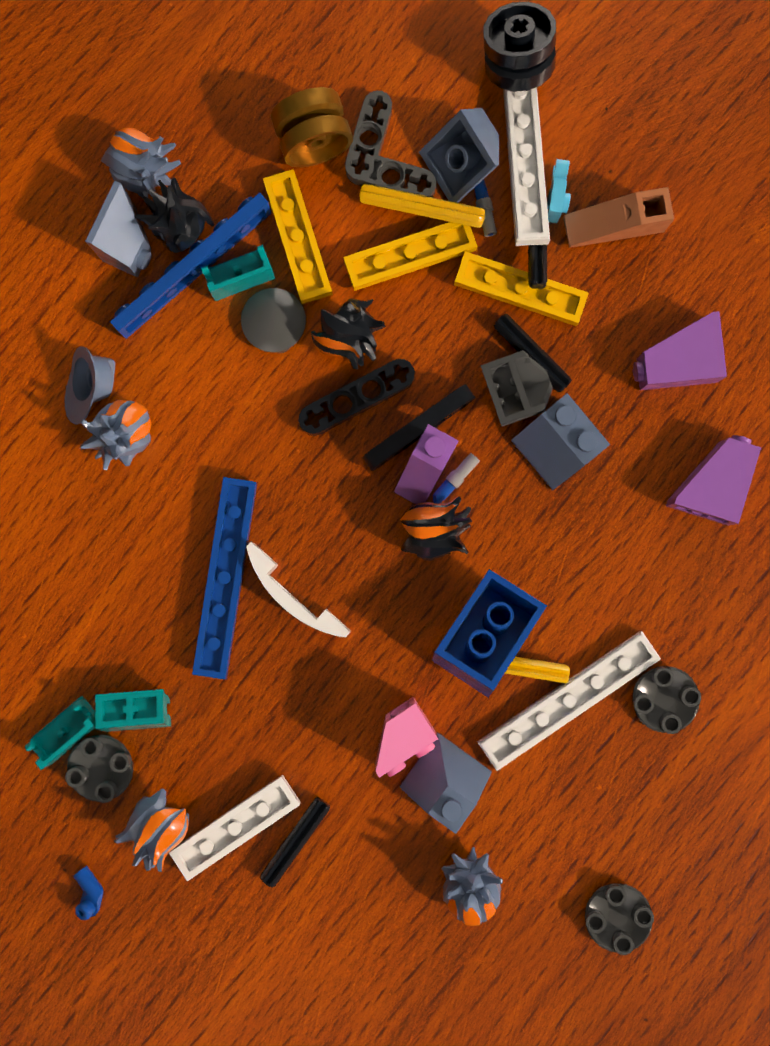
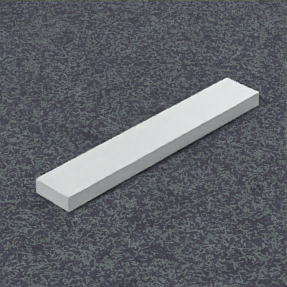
[503,87,550,246]
[477,631,661,771]

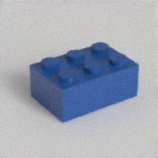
[431,569,547,698]

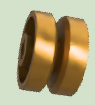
[270,87,353,168]

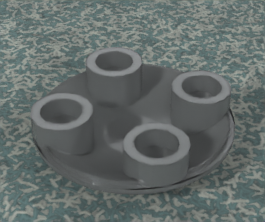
[241,288,306,353]
[632,666,701,734]
[65,735,133,803]
[585,883,654,955]

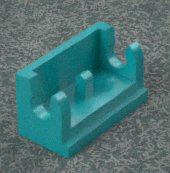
[201,245,275,301]
[95,689,171,732]
[25,696,95,770]

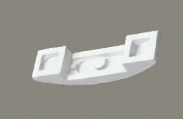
[246,542,351,637]

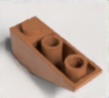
[563,187,674,248]

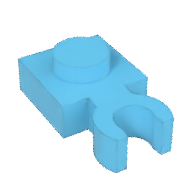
[547,159,571,224]

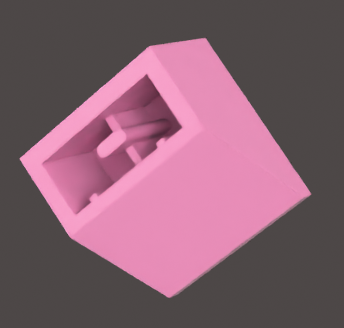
[376,697,438,778]

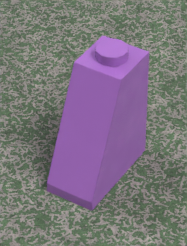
[633,311,727,390]
[394,424,459,504]
[666,435,761,526]

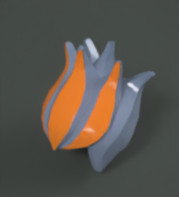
[101,127,181,198]
[80,399,151,471]
[114,788,189,872]
[441,847,503,926]

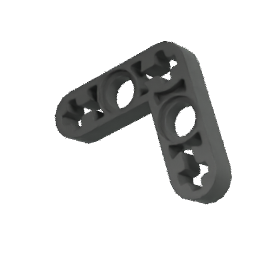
[345,90,436,198]

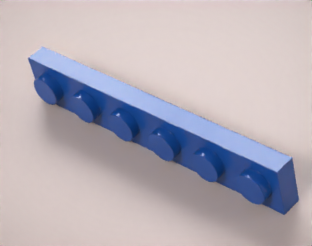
[110,193,272,339]
[192,477,257,679]

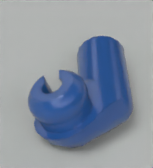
[73,865,104,920]

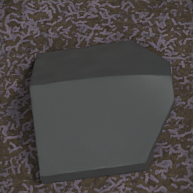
[481,350,553,426]

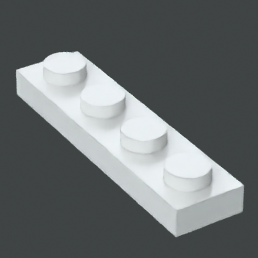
[169,775,301,881]

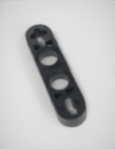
[298,359,415,436]
[362,384,476,471]

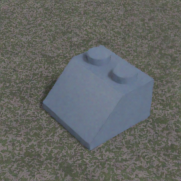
[511,393,610,491]

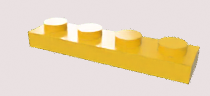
[263,169,333,304]
[343,222,478,291]
[454,251,589,326]

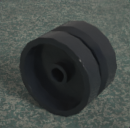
[483,1,556,92]

